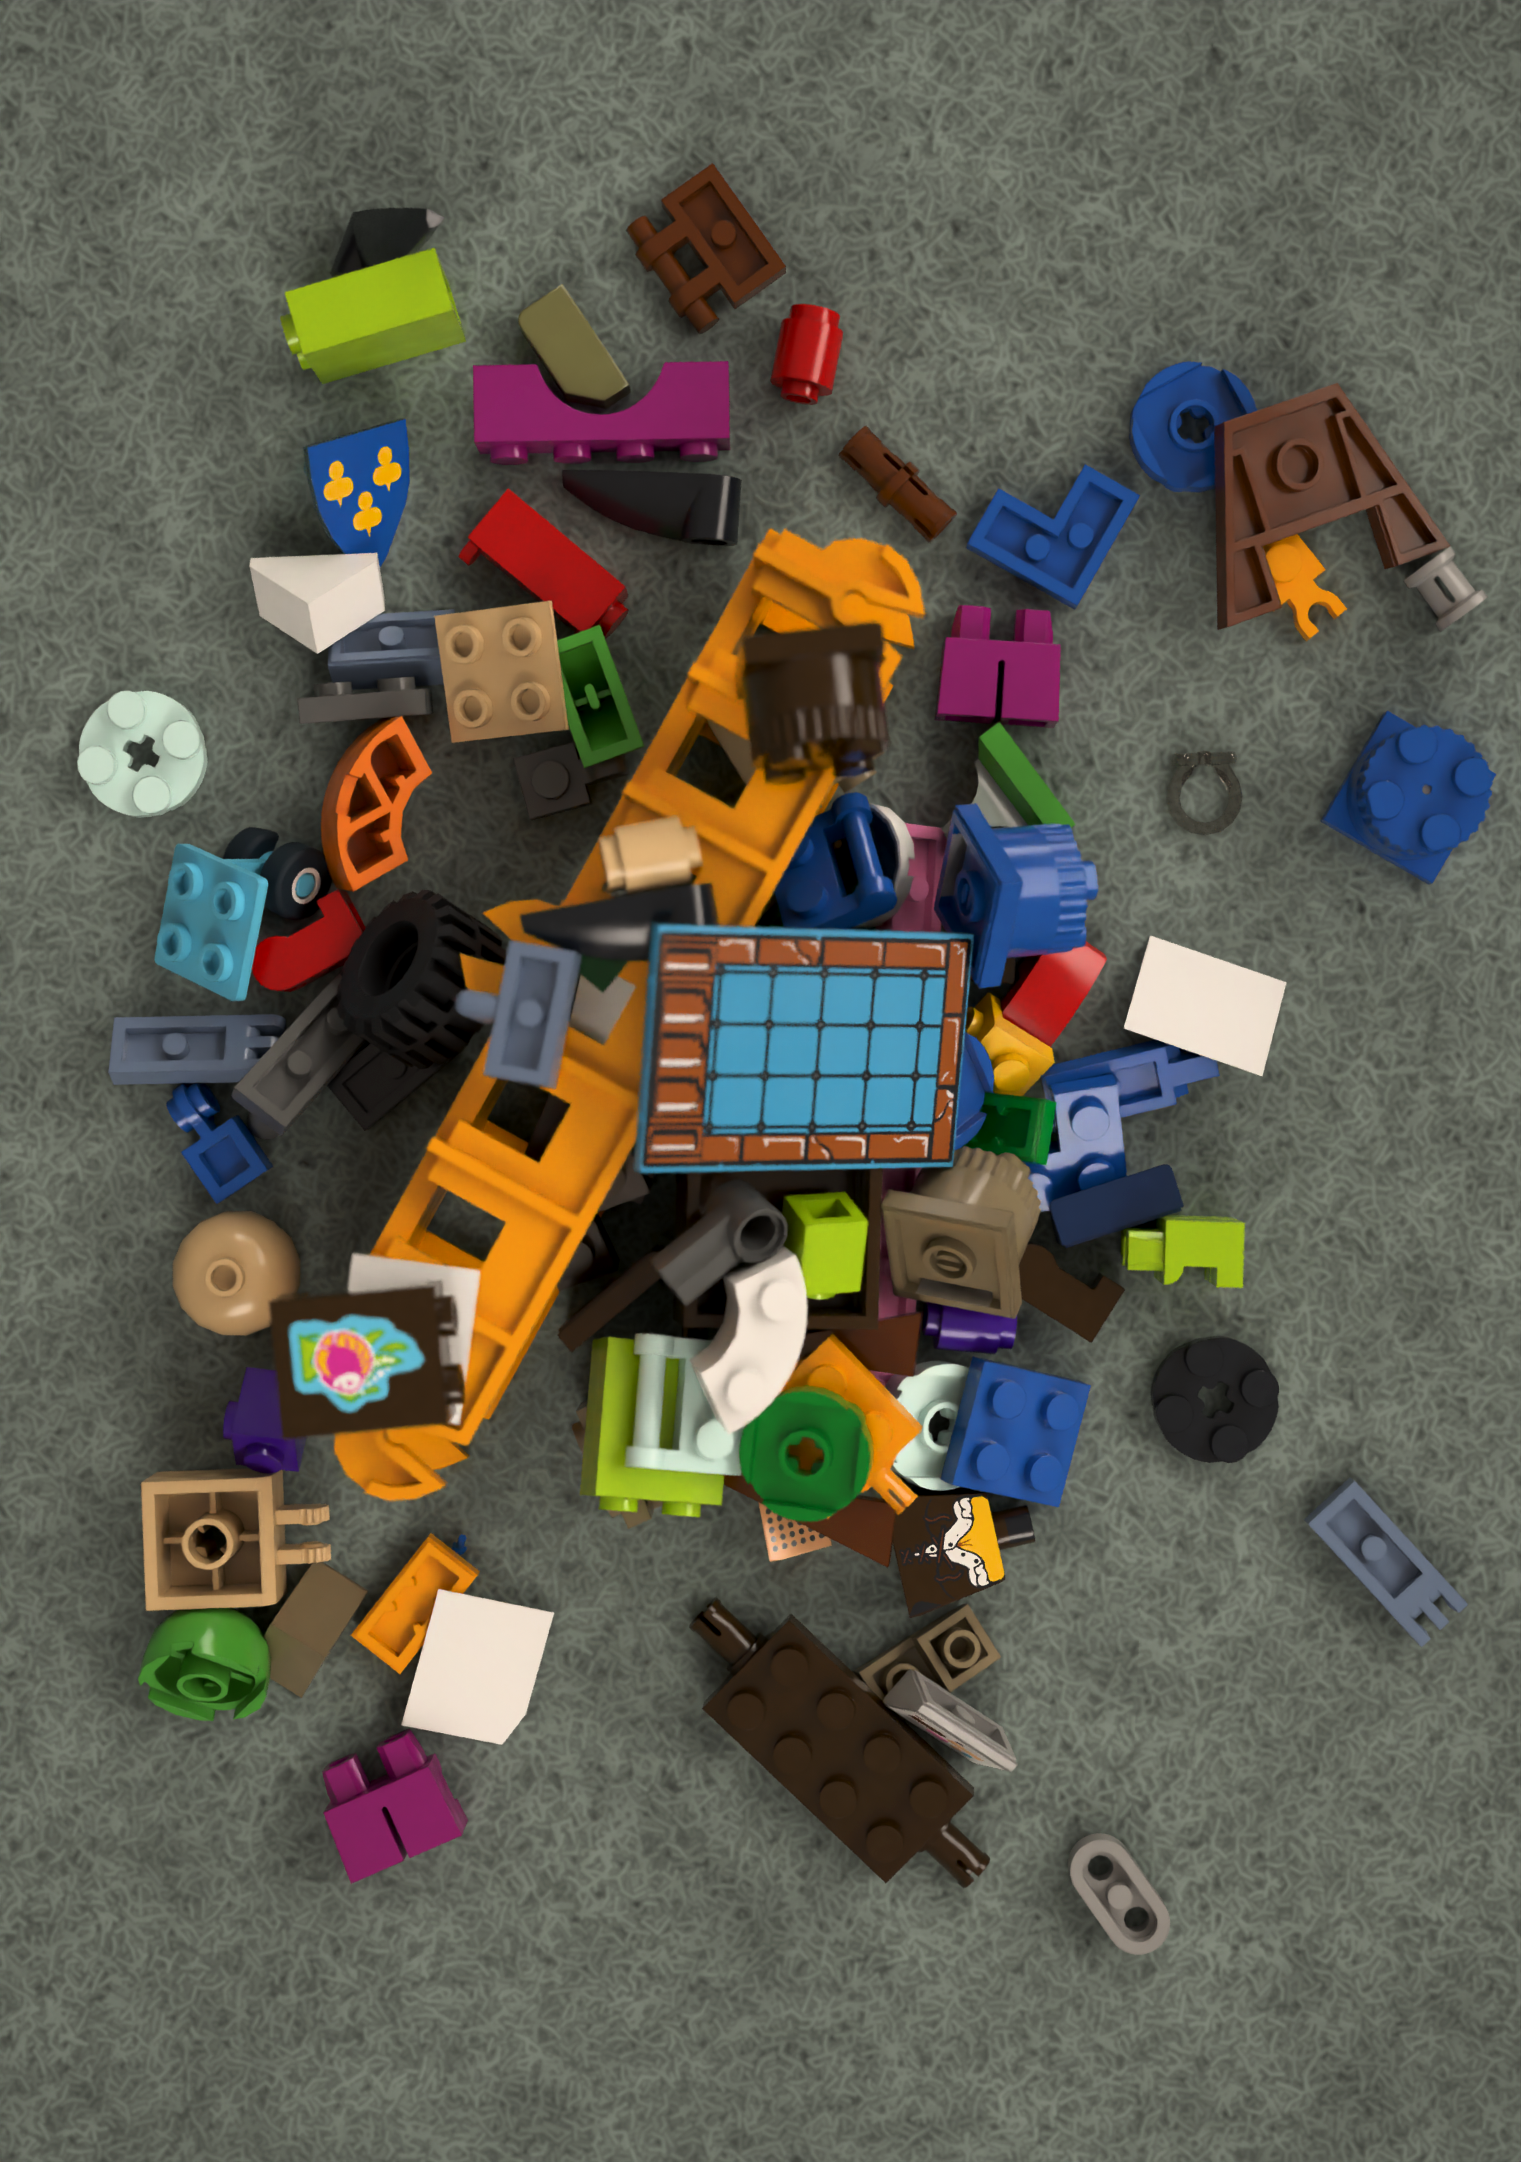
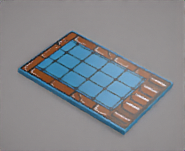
[634,923,974,1173]

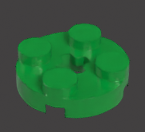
[739,1386,874,1522]

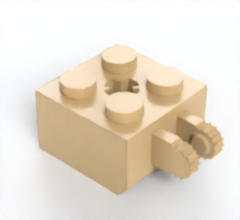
[141,1468,331,1611]

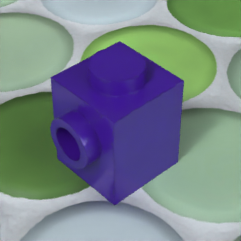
[223,1367,306,1474]

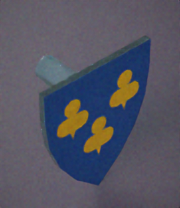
[303,418,410,567]

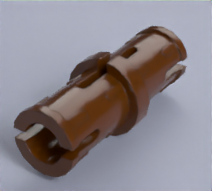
[839,426,957,543]

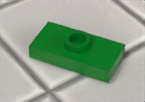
[961,1092,1057,1165]

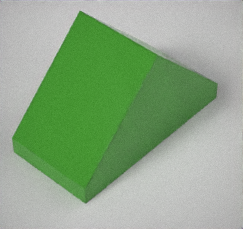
[557,625,645,769]

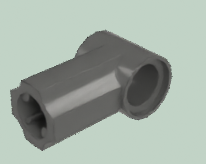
[650,1179,788,1307]

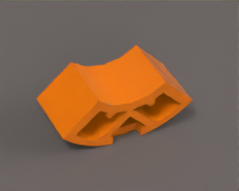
[321,716,432,892]

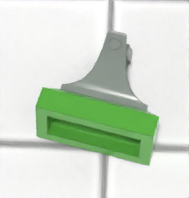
[941,722,1076,839]

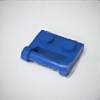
[774,792,898,929]

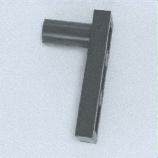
[231,970,366,1140]

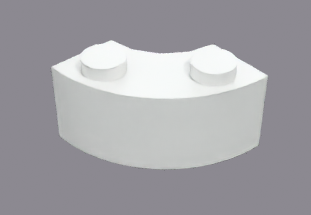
[689,1246,807,1434]

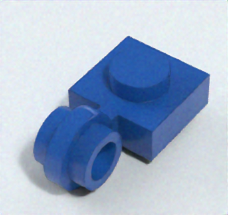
[166,1083,274,1204]

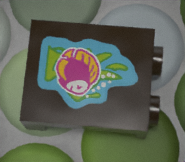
[269,1280,465,1439]

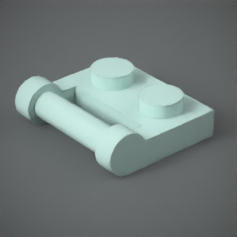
[625,1334,745,1476]

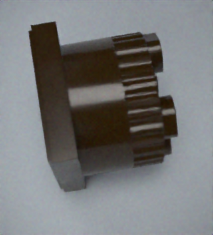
[735,621,890,785]

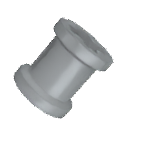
[1403,546,1488,632]

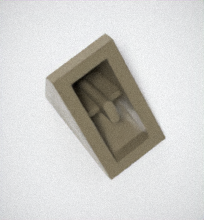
[264,1562,368,1698]

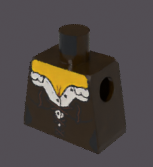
[893,1487,1035,1618]

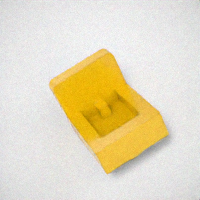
[965,993,1055,1096]

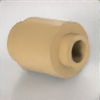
[599,815,702,895]

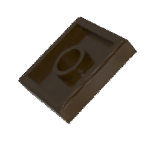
[557,1243,665,1352]

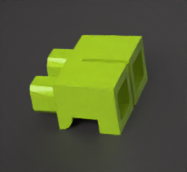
[1120,1215,1245,1288]

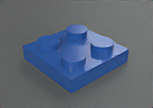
[940,1356,1091,1507]

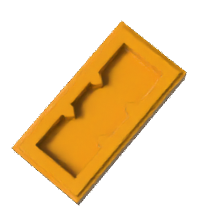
[350,1533,480,1674]

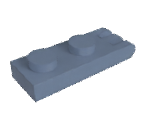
[108,1014,286,1085]
[1304,1478,1468,1648]

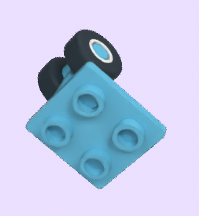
[154,827,332,1001]

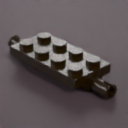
[689,1597,990,1888]

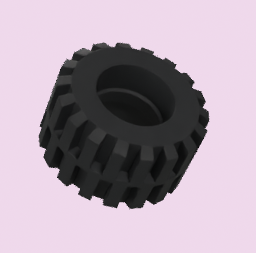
[336,890,506,1069]

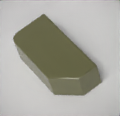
[518,284,631,409]

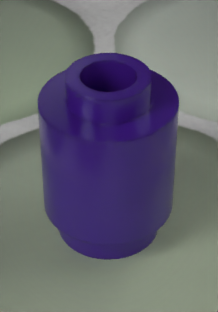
[922,1302,1017,1354]

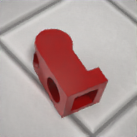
[252,889,365,992]

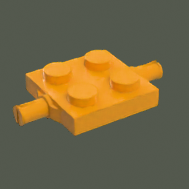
[744,1333,923,1519]

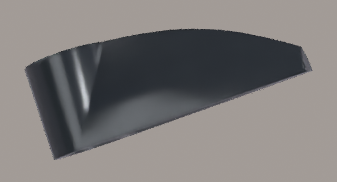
[330,208,444,278]
[562,470,742,546]
[520,883,719,961]

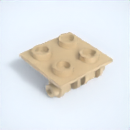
[434,601,569,743]

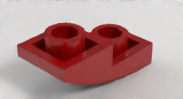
[1000,942,1107,1047]

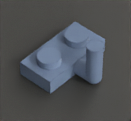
[455,940,582,1089]

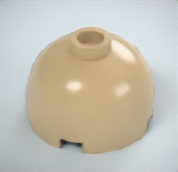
[173,1211,300,1335]

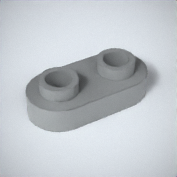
[1068,1833,1170,1955]

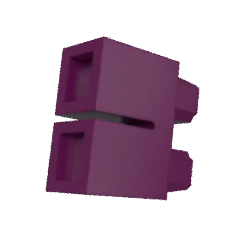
[935,605,1061,728]
[322,1729,468,1884]

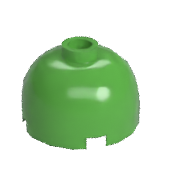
[138,1608,271,1721]

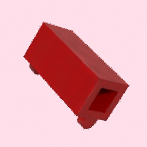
[458,488,629,639]

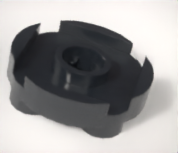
[1151,1336,1279,1463]

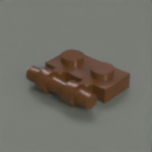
[626,163,786,334]

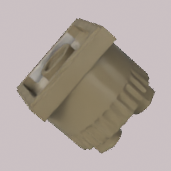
[881,1146,1041,1319]

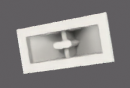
[250,553,385,654]

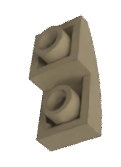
[854,1603,1001,1719]

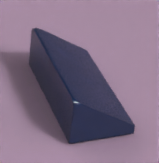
[1049,1164,1184,1248]

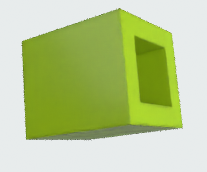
[782,1192,868,1299]

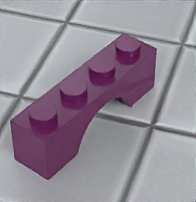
[473,361,730,465]

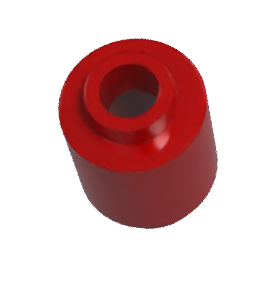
[770,304,844,405]

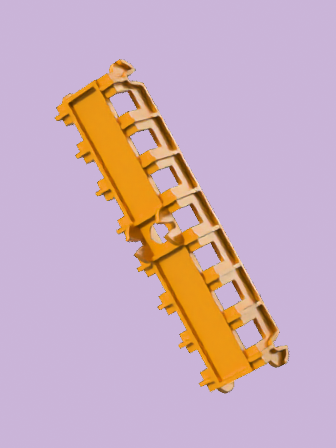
[334,528,925,1501]

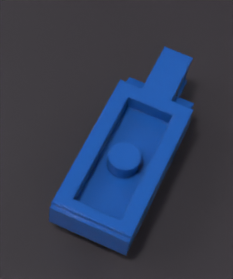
[1040,1040,1220,1133]

